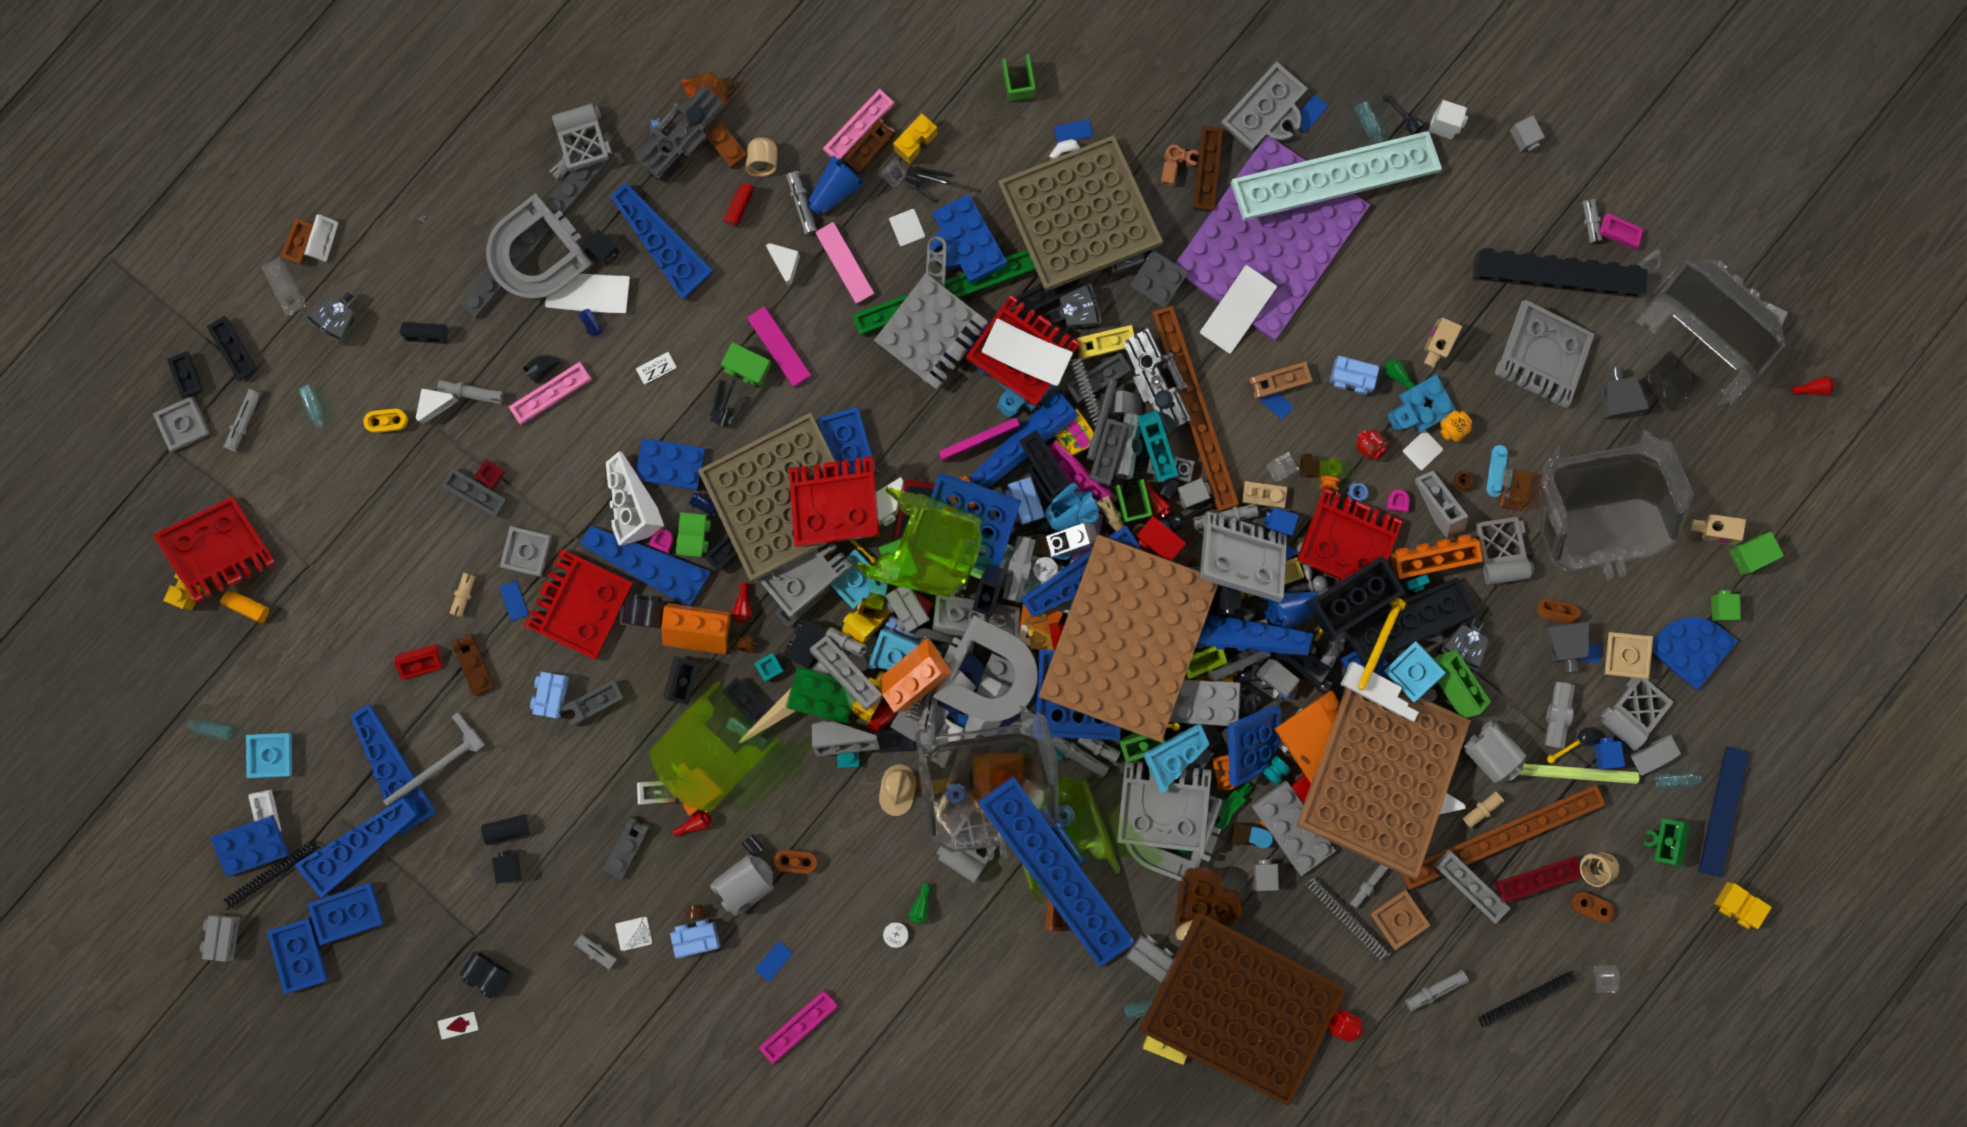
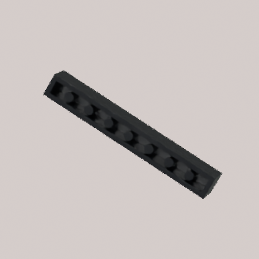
[1473,248,1648,298]

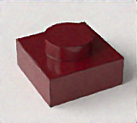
[474,459,506,489]

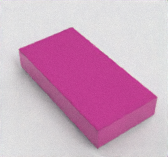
[1599,213,1643,250]

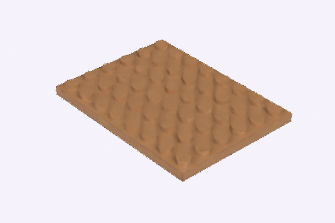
[1038,535,1218,742]
[1296,688,1471,879]

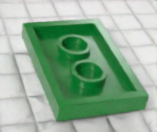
[785,666,855,723]

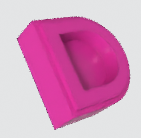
[1386,489,1410,513]
[649,529,674,554]

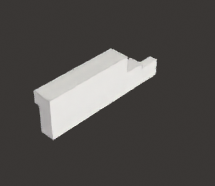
[1340,662,1419,722]

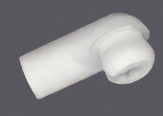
[1049,139,1080,160]

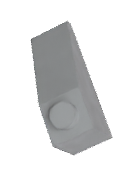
[1415,471,1468,539]
[812,721,880,757]

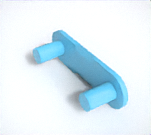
[1486,445,1508,497]

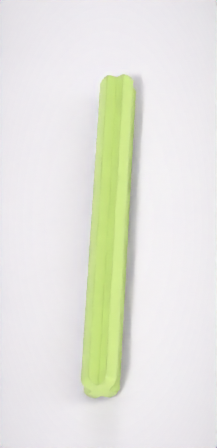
[1519,764,1639,784]

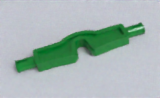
[1179,782,1253,856]

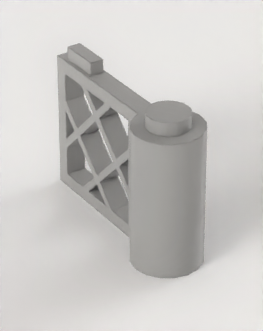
[552,103,612,172]
[1475,517,1534,585]
[1600,678,1673,750]
[936,805,1003,883]

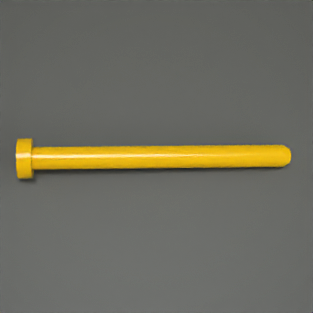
[1357,598,1406,691]

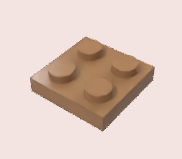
[1369,889,1430,950]

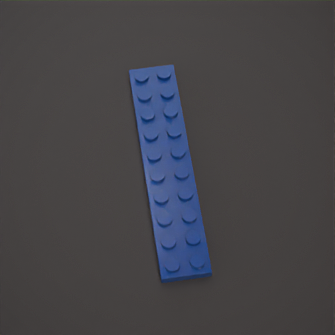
[978,776,1135,967]

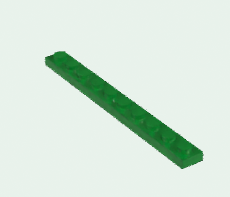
[853,250,1036,336]

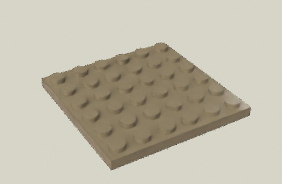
[998,135,1163,292]
[698,412,842,582]

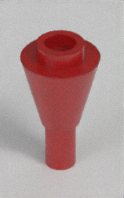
[1792,375,1834,396]
[1145,482,1172,520]
[731,582,752,623]
[672,809,712,837]

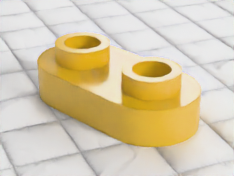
[363,409,408,433]

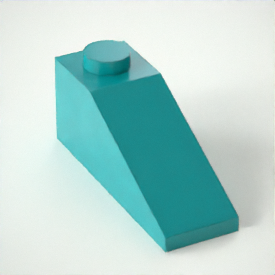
[1137,410,1178,482]

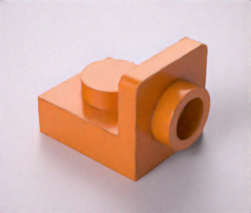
[1212,755,1237,791]

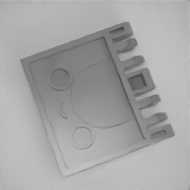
[874,273,989,390]
[1495,300,1595,408]
[1200,511,1287,602]
[737,543,853,619]
[1117,761,1212,852]

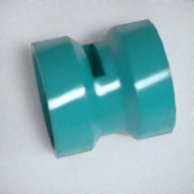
[1262,756,1292,786]

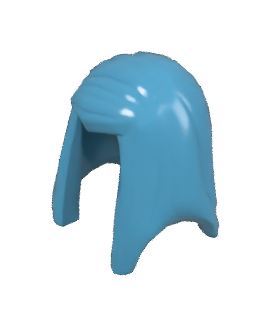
[1045,483,1100,531]

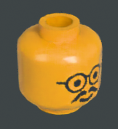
[1440,411,1473,442]

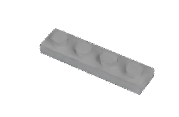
[810,635,883,711]
[1434,850,1511,924]

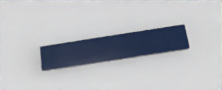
[1698,747,1749,877]

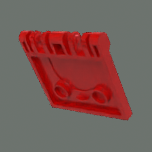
[966,295,1081,407]
[789,456,880,547]
[1296,487,1402,579]
[153,496,275,604]
[523,549,634,660]

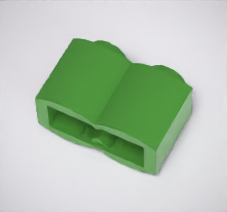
[676,512,711,558]

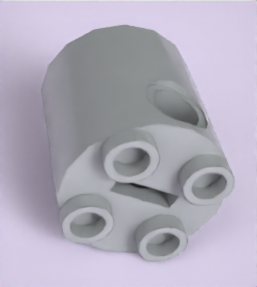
[1464,720,1526,783]
[710,855,774,916]

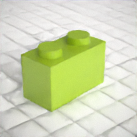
[1185,646,1227,679]

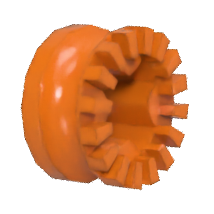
[1319,476,1340,492]

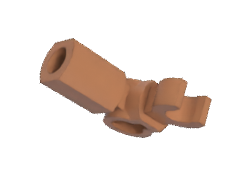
[1160,145,1199,187]

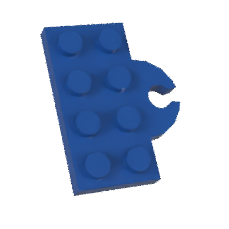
[931,194,1007,284]

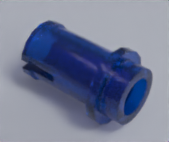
[578,309,602,337]
[689,493,716,516]

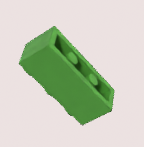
[1434,650,1491,718]

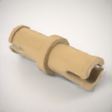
[1097,496,1125,532]
[449,573,476,617]
[1462,791,1504,829]

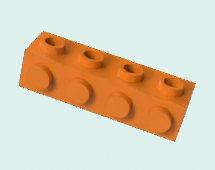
[1390,535,1483,579]

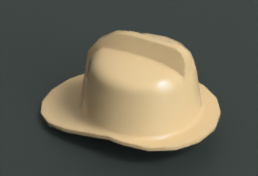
[879,765,916,816]

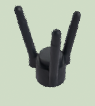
[905,166,953,203]
[710,378,749,427]

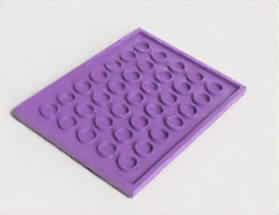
[1175,135,1370,341]

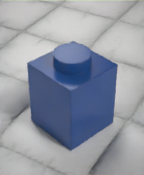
[1264,507,1299,537]
[1594,737,1625,769]

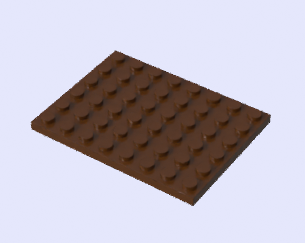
[1138,912,1347,1106]

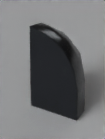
[522,355,562,384]

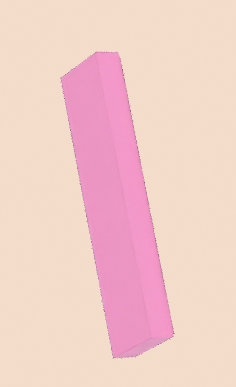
[823,89,895,160]
[815,222,875,305]
[509,362,592,425]

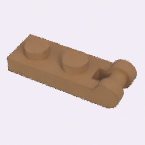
[1249,362,1312,399]

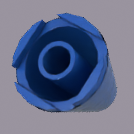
[809,155,865,214]
[1263,592,1318,629]

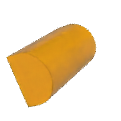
[220,589,269,624]

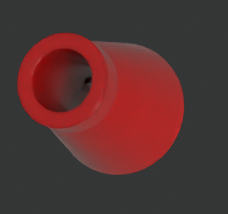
[868,701,898,733]

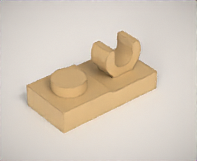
[1242,481,1287,509]

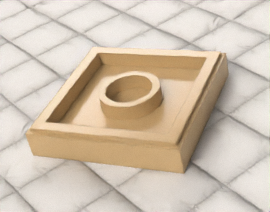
[1604,632,1653,680]

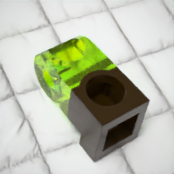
[1300,453,1342,478]

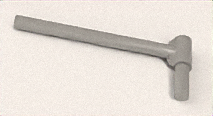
[383,712,486,807]

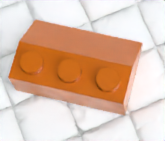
[661,603,732,654]
[881,638,952,713]

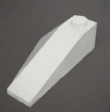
[606,451,664,546]

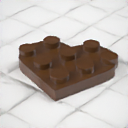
[1174,868,1242,927]

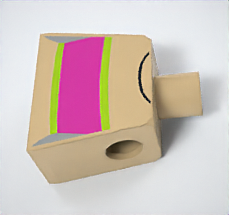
[1424,318,1462,368]
[1691,514,1746,546]

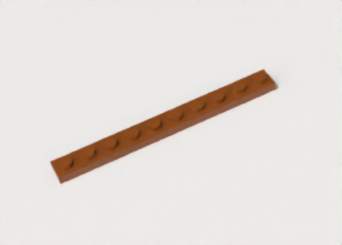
[1152,306,1239,512]
[1401,785,1606,890]

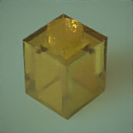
[1025,614,1052,650]

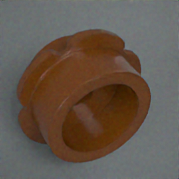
[1453,471,1474,492]
[737,636,757,653]
[685,905,706,919]

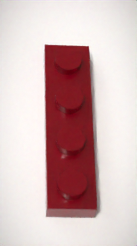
[1495,856,1582,903]

